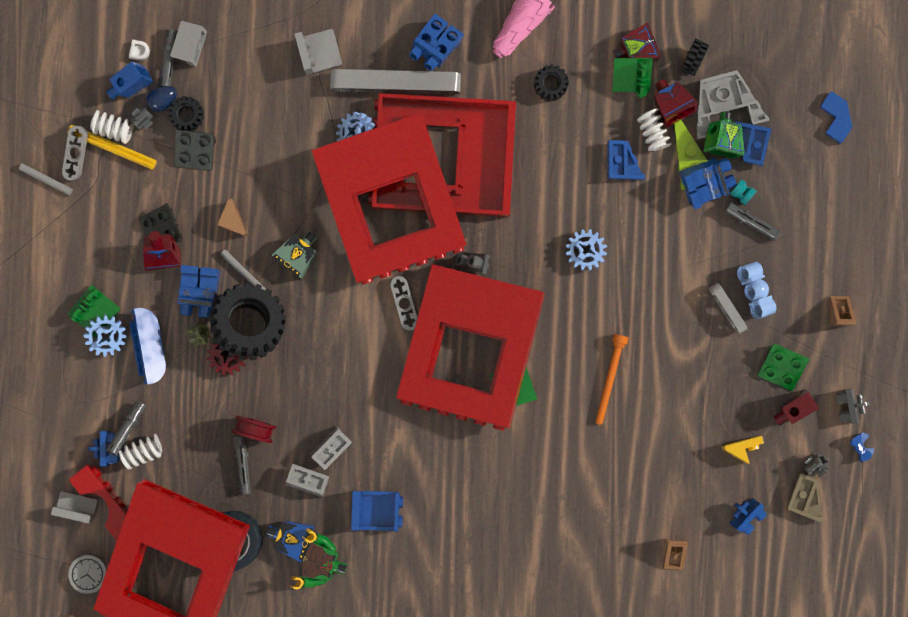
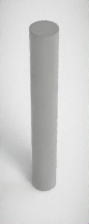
[19,163,73,196]
[220,249,266,290]

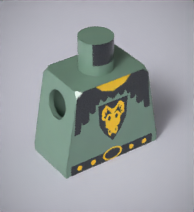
[272,231,317,279]

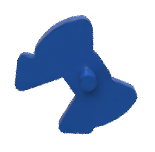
[849,433,874,462]

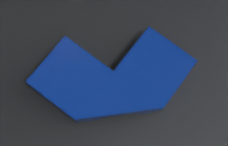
[819,91,852,144]

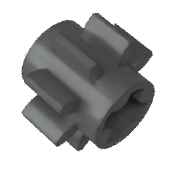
[130,106,153,130]
[804,452,829,477]

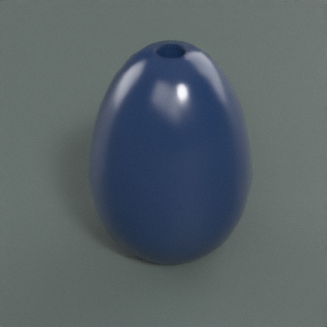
[146,86,177,112]

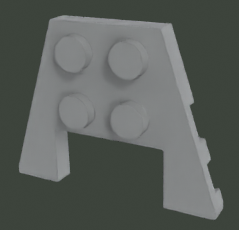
[696,70,769,140]

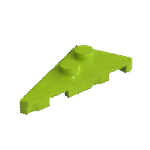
[673,120,708,191]

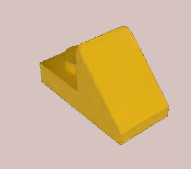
[721,436,764,464]

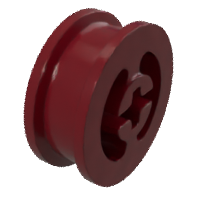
[231,415,277,444]

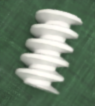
[637,108,672,151]
[90,110,134,144]
[119,434,162,469]

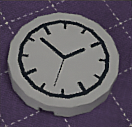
[68,554,107,594]

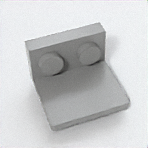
[295,29,342,75]

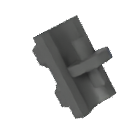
[455,252,490,274]
[836,388,870,424]

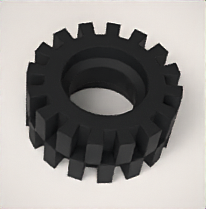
[681,38,709,76]
[534,64,569,101]
[168,96,204,131]

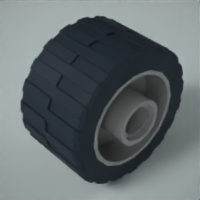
[223,510,263,571]

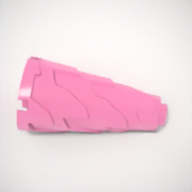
[492,0,555,58]

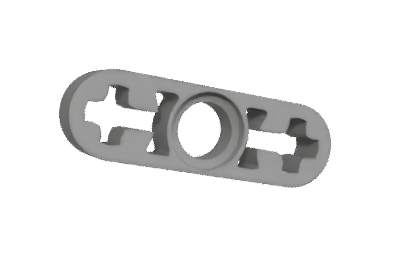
[62,126,88,181]
[390,276,417,331]
[709,283,747,334]

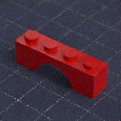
[69,465,128,541]

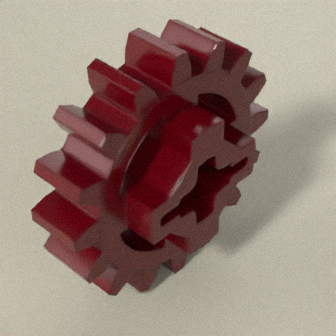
[206,343,249,376]

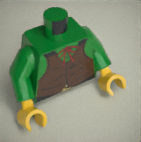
[290,528,347,589]

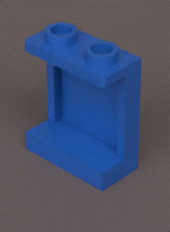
[351,490,403,532]

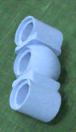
[737,262,776,319]

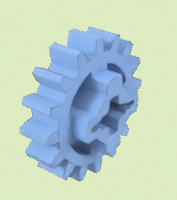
[336,112,375,141]
[565,229,607,271]
[83,314,127,357]

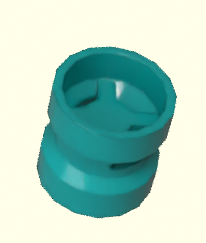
[730,179,756,206]

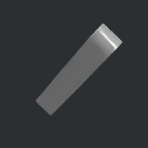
[330,69,461,94]

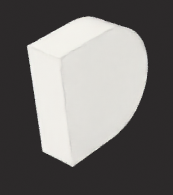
[128,40,150,61]

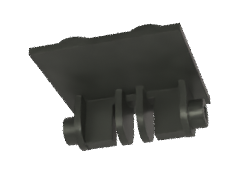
[175,129,216,170]
[138,203,183,243]

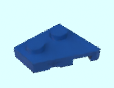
[735,121,771,167]
[607,140,645,180]

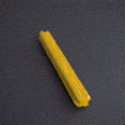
[67,125,157,170]

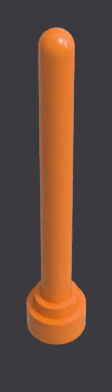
[596,334,629,425]

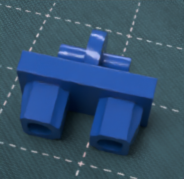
[88,431,120,466]
[730,498,767,535]

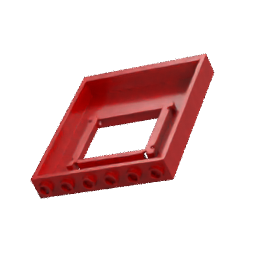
[369,93,516,217]
[311,112,467,285]
[396,264,545,431]
[93,479,250,617]

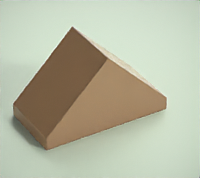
[217,198,249,237]
[830,296,856,326]
[663,539,688,570]

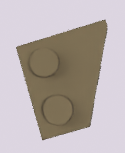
[786,473,823,523]

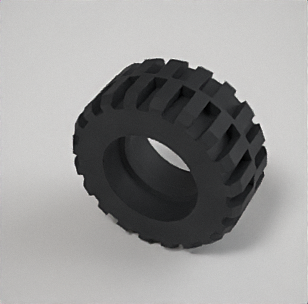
[210,283,286,361]

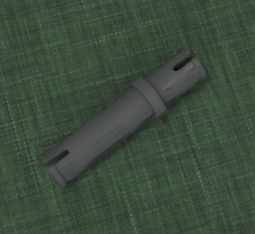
[158,29,178,87]
[725,202,781,241]
[106,401,146,456]
[233,436,251,495]

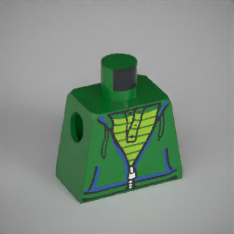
[704,111,744,159]

